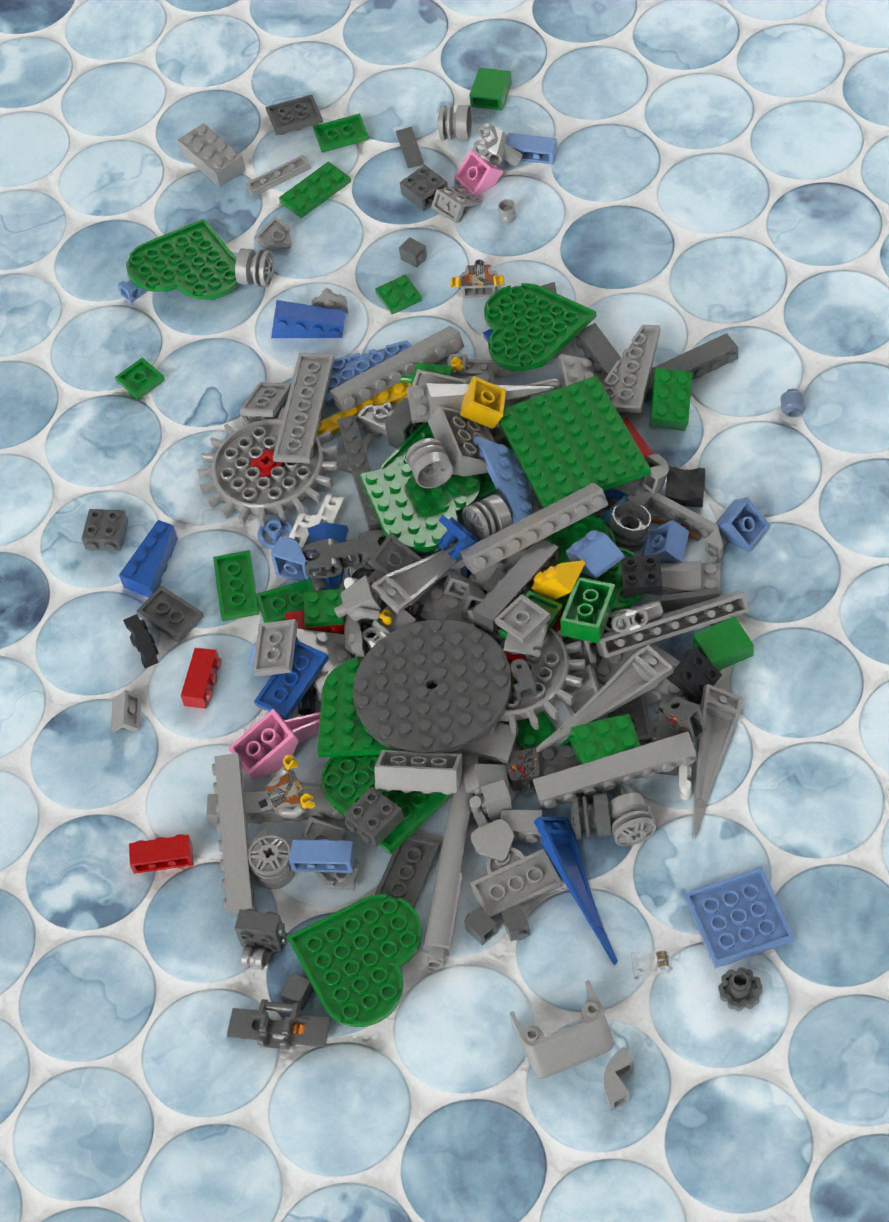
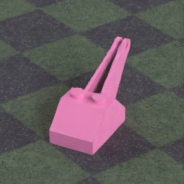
[228,709,321,779]

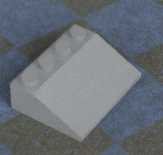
[428,406,495,476]

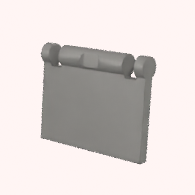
[503,620,550,657]

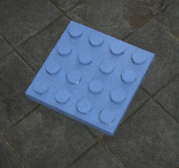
[684,867,794,968]

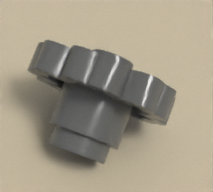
[718,967,762,1011]

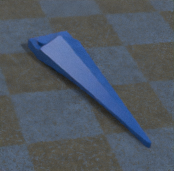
[534,817,618,965]

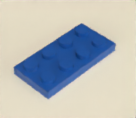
[254,640,329,720]

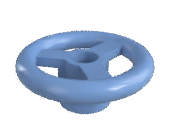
[257,518,293,549]

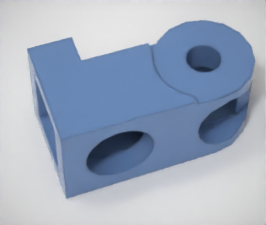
[118,280,148,303]

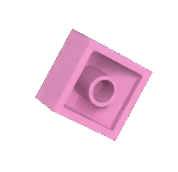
[454,150,503,196]

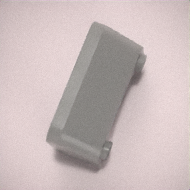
[510,980,613,1079]

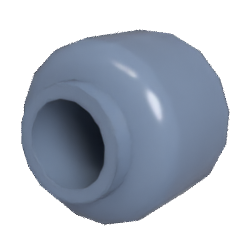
[780,389,805,417]

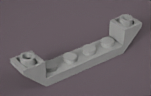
[627,492,723,560]

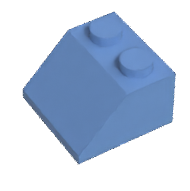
[715,497,770,551]
[641,520,689,564]
[566,530,625,579]
[271,536,310,582]

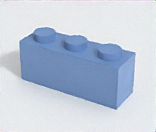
[506,133,558,165]
[289,839,356,873]

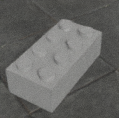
[178,123,246,187]
[375,750,462,795]

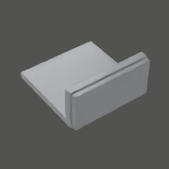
[372,606,416,635]

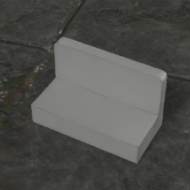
[111,690,142,733]

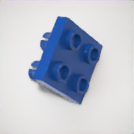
[436,515,480,561]

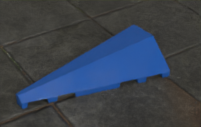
[307,522,349,590]

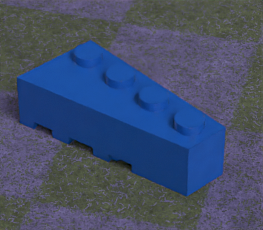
[271,300,346,338]
[119,520,178,598]

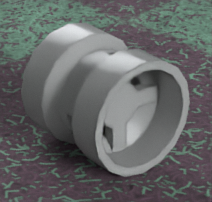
[498,199,516,223]
[241,946,267,970]

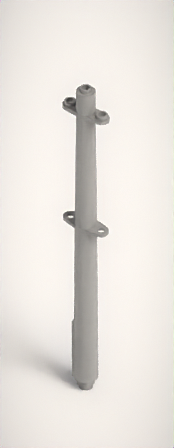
[423,644,500,969]

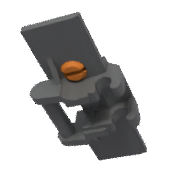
[227,999,331,1050]

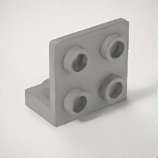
[431,185,482,223]

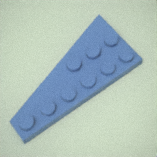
[325,340,412,406]
[473,436,533,524]

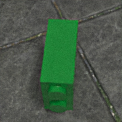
[469,68,512,111]
[692,616,754,671]

